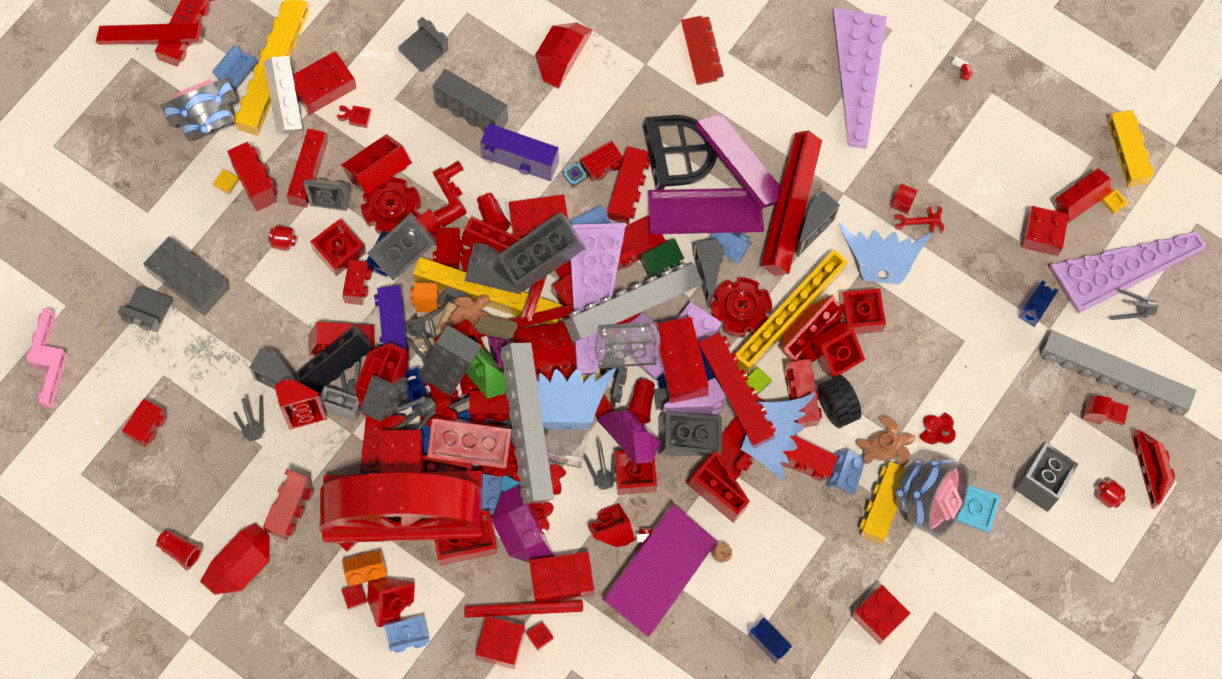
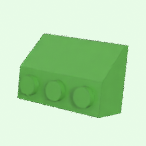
[466,347,507,399]

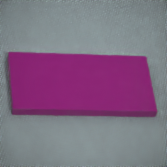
[648,188,764,234]
[602,504,717,637]

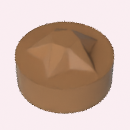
[712,542,732,563]

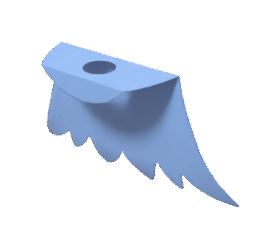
[839,223,932,284]
[537,368,616,430]
[741,393,815,481]

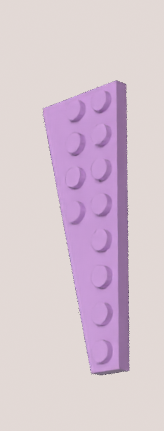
[833,8,887,149]
[570,223,626,375]
[1049,232,1207,314]

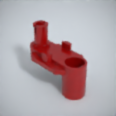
[432,160,467,227]

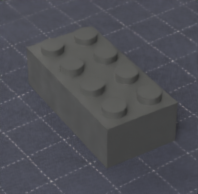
[433,69,508,133]
[497,212,586,291]
[143,236,230,316]
[418,325,482,396]

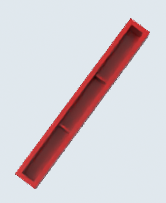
[761,130,822,276]

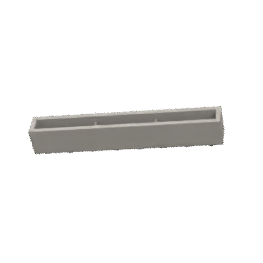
[564,262,703,342]
[1040,330,1197,416]
[501,343,554,504]

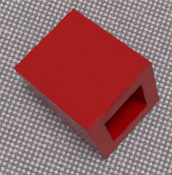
[891,183,918,215]
[417,209,441,235]

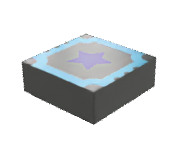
[562,162,588,188]

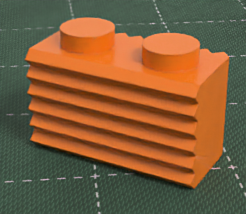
[410,282,439,313]
[342,549,387,587]

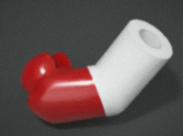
[952,56,973,81]

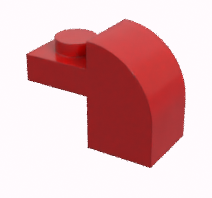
[1082,396,1129,426]

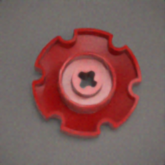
[361,177,421,236]
[711,277,772,338]

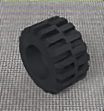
[818,375,862,429]

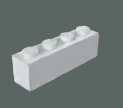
[264,56,302,135]

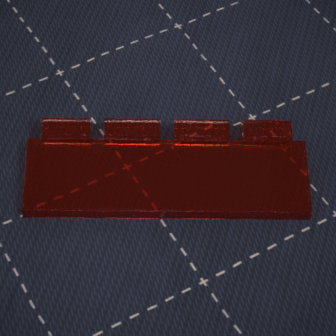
[681,15,724,85]

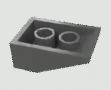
[304,177,351,211]
[796,191,840,257]
[367,212,437,281]
[693,238,725,308]
[465,243,522,294]
[249,348,296,389]
[659,411,722,456]
[1015,442,1078,512]

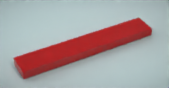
[96,23,202,45]

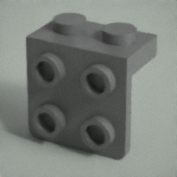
[398,16,449,72]
[118,286,172,332]
[600,355,628,407]
[360,375,408,422]

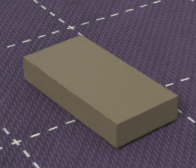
[474,315,518,340]

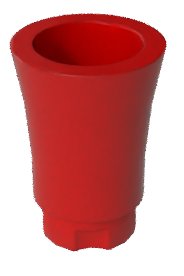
[477,193,511,232]
[626,379,655,424]
[156,530,202,570]

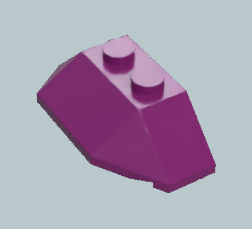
[597,410,661,463]
[492,485,554,562]

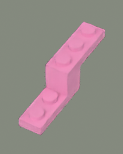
[26,308,67,410]

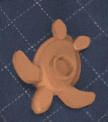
[439,294,491,331]
[857,416,915,467]

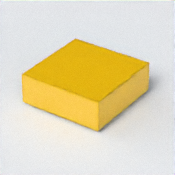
[213,169,239,195]
[1101,189,1129,215]

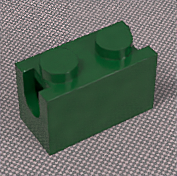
[638,238,685,276]

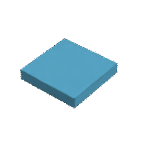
[955,485,1001,533]

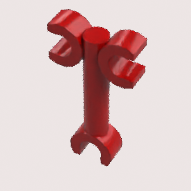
[894,206,944,234]

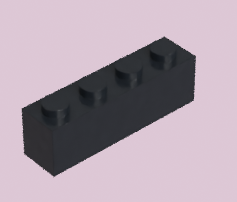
[295,325,372,392]

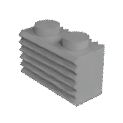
[320,386,361,421]

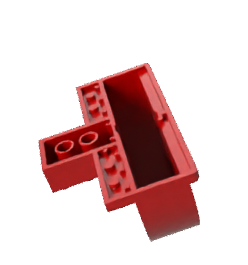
[319,430,483,543]

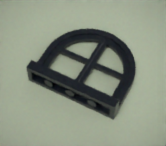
[642,115,717,190]

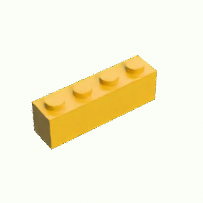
[1107,110,1154,187]
[859,461,906,545]

